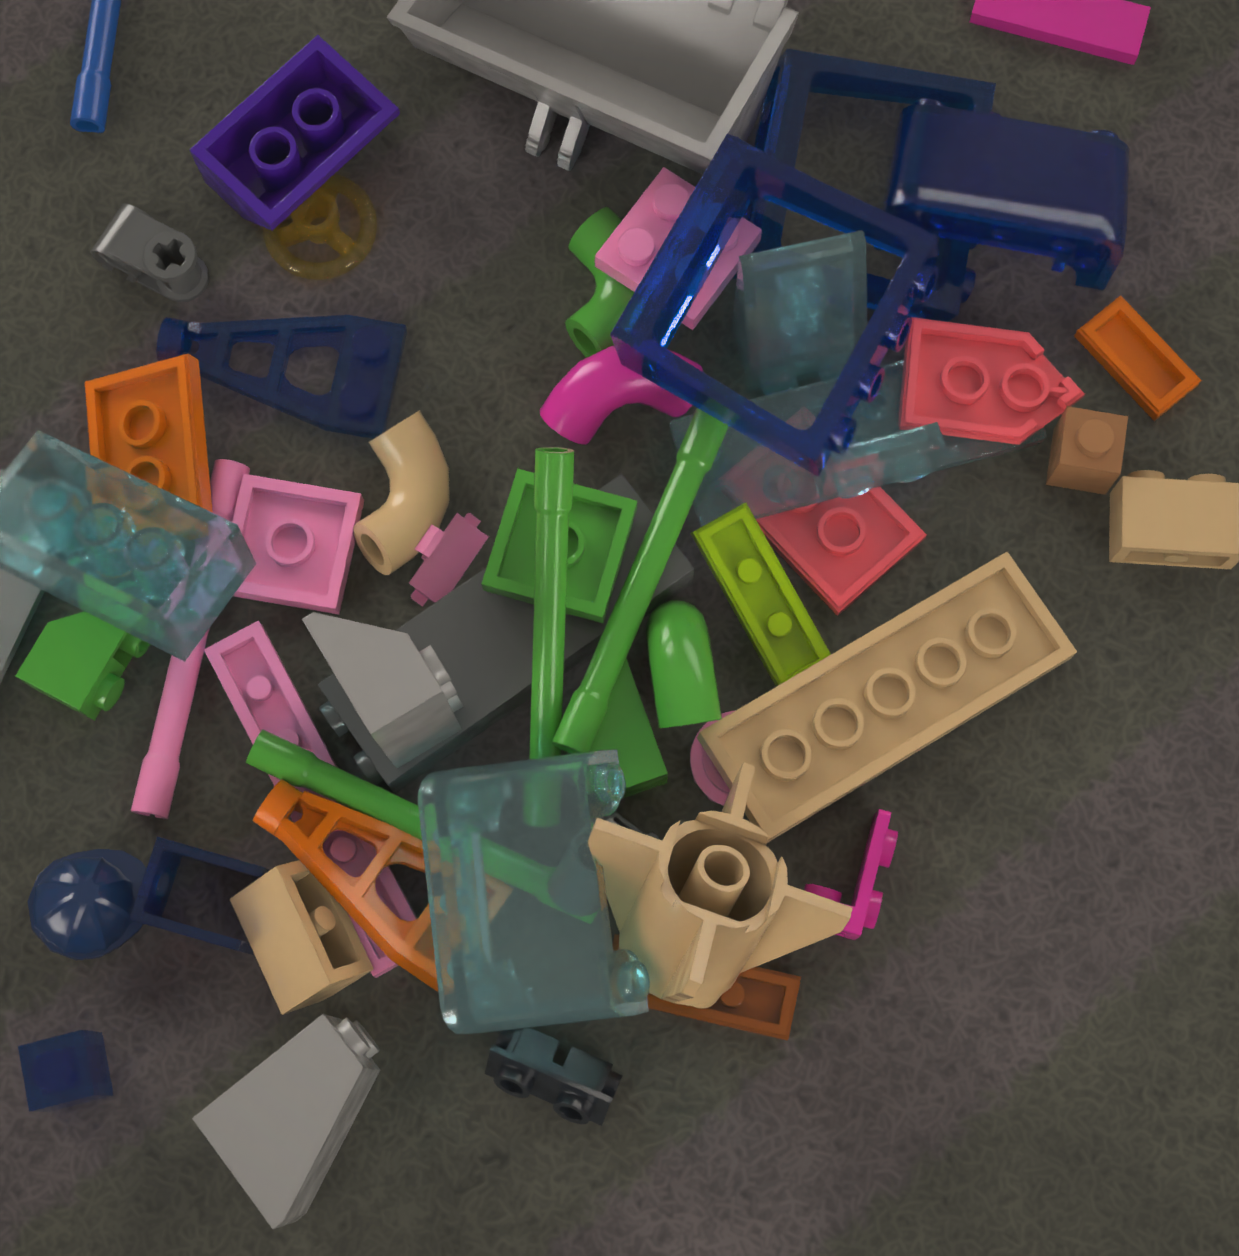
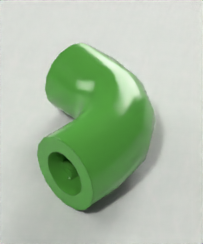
[565,207,651,357]
[646,600,722,728]

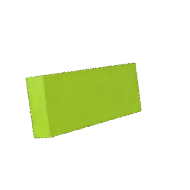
[690,502,831,687]

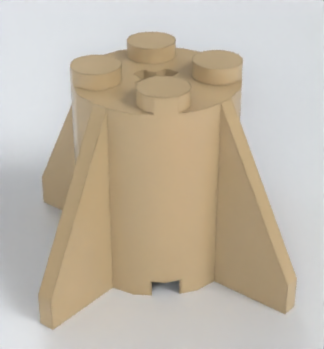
[588,762,852,1009]

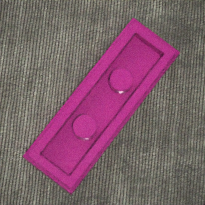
[969,0,1151,65]

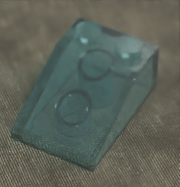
[732,230,868,396]

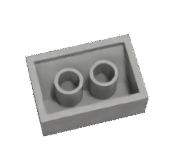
[302,612,464,769]

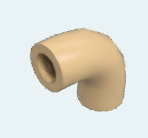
[353,410,449,575]

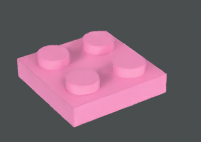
[595,167,762,330]
[217,474,364,615]

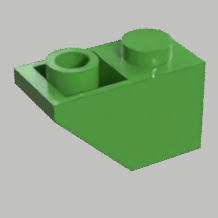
[15,597,157,721]

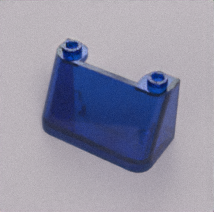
[874,99,1129,290]

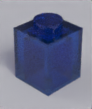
[18,1030,114,1112]

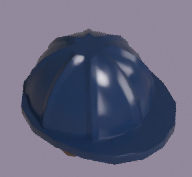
[27,849,156,960]

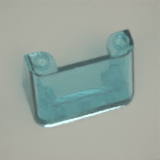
[418,750,650,1034]

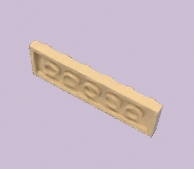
[697,552,1077,843]

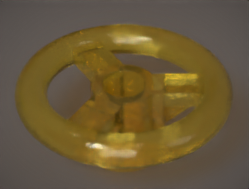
[263,174,377,280]

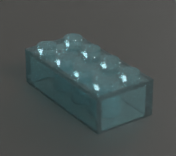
[0,430,257,662]

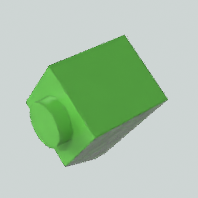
[569,659,668,807]

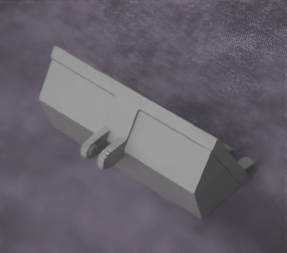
[387,0,799,181]

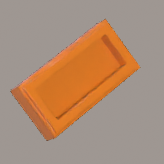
[1074,295,1202,421]

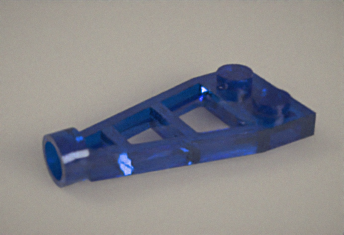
[156,315,407,439]

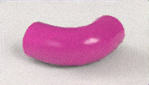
[540,343,703,445]

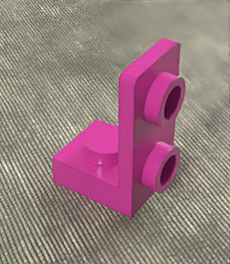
[804,809,898,940]

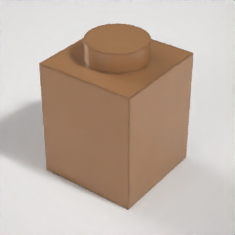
[1046,406,1128,495]

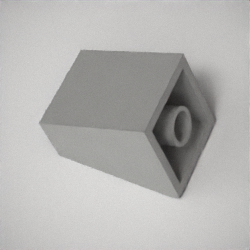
[192,1014,380,1229]

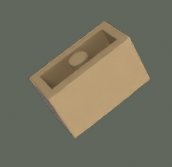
[1109,470,1239,569]
[230,860,374,1015]

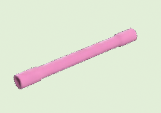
[131,459,250,819]

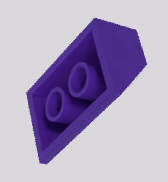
[189,35,400,230]

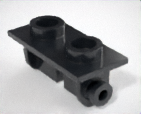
[485,1023,623,1126]

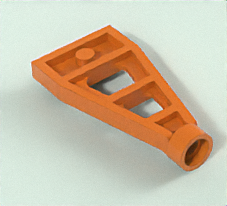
[253,779,516,996]

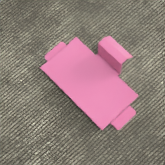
[409,513,488,607]

